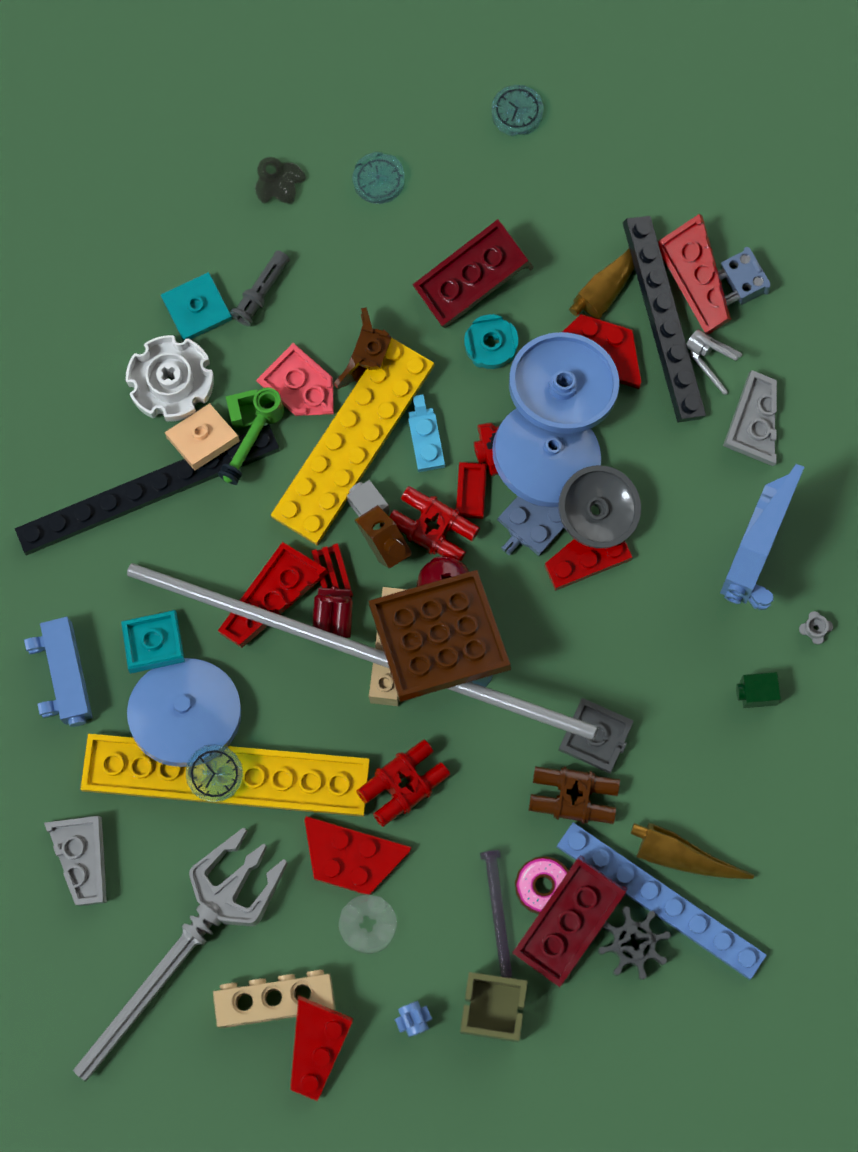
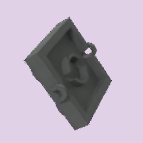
[558,698,634,774]

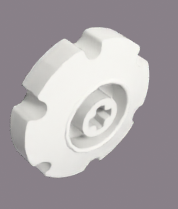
[126,335,214,422]

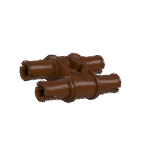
[528,766,620,824]

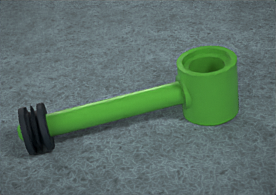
[218,388,284,485]

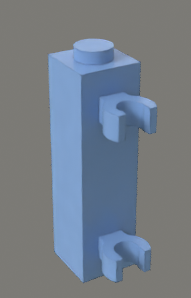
[24,617,93,727]

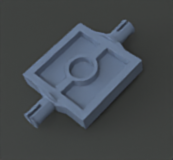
[497,496,564,556]

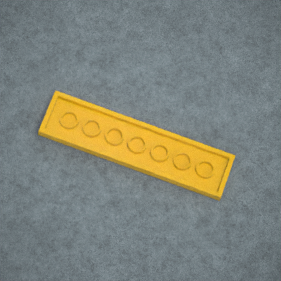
[270,337,435,546]

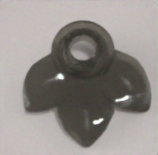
[255,157,306,204]

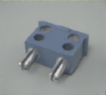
[718,247,771,306]

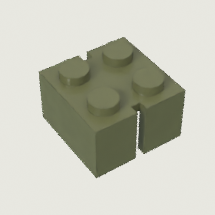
[460,972,527,1042]

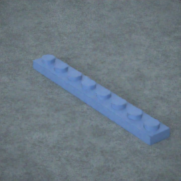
[557,823,766,980]

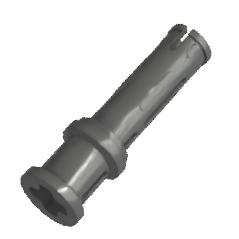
[230,250,290,326]

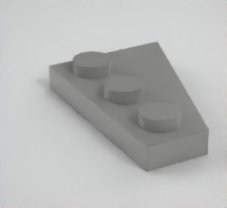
[723,370,777,466]
[44,816,107,906]

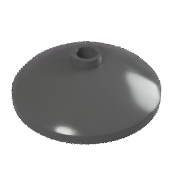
[558,465,641,549]

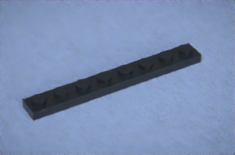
[623,216,706,423]

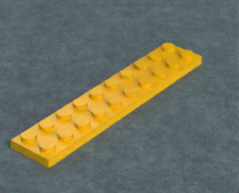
[80,734,370,817]

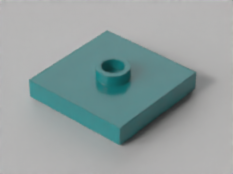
[161,272,232,342]
[121,610,185,674]

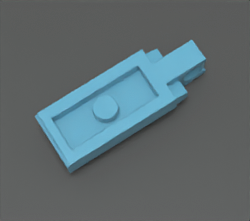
[408,395,445,472]

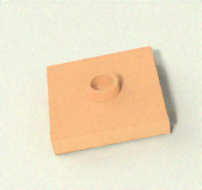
[165,403,240,471]

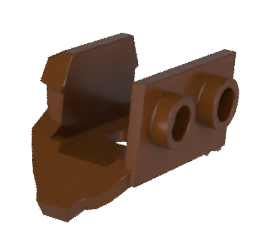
[334,307,396,389]

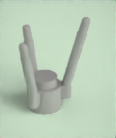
[686,329,742,395]

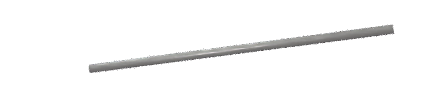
[127,563,598,741]

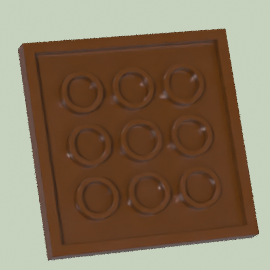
[368,570,511,702]

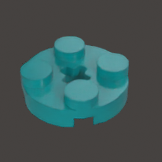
[464,314,518,369]

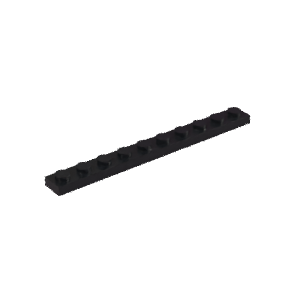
[15,424,280,556]

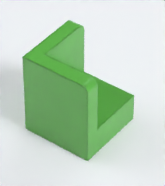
[225,389,258,430]

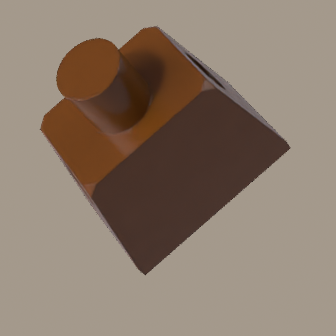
[355,505,412,569]

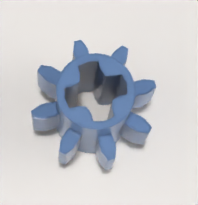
[395,1001,432,1037]

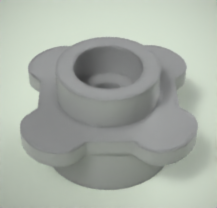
[799,611,833,645]

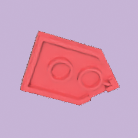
[256,343,334,416]

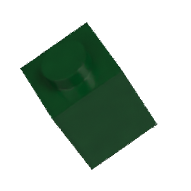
[736,672,781,708]

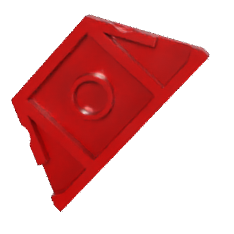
[562,314,641,389]
[304,816,411,896]

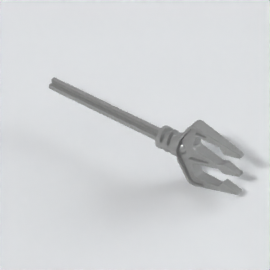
[73,828,287,1082]

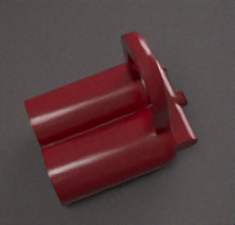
[312,586,353,638]

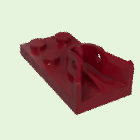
[412,219,534,328]
[512,855,628,987]

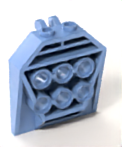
[720,464,804,611]

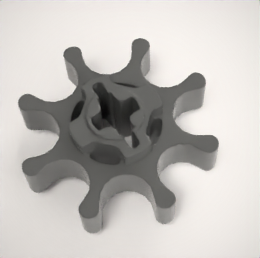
[598,907,670,980]

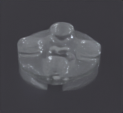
[339,895,397,954]

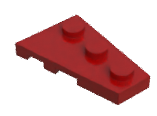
[545,539,632,591]
[290,996,353,1101]

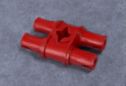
[389,486,480,561]
[356,739,450,827]

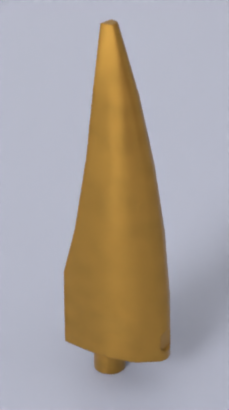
[569,249,635,319]
[630,823,754,879]

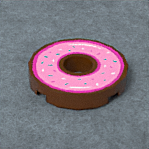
[515,857,568,914]

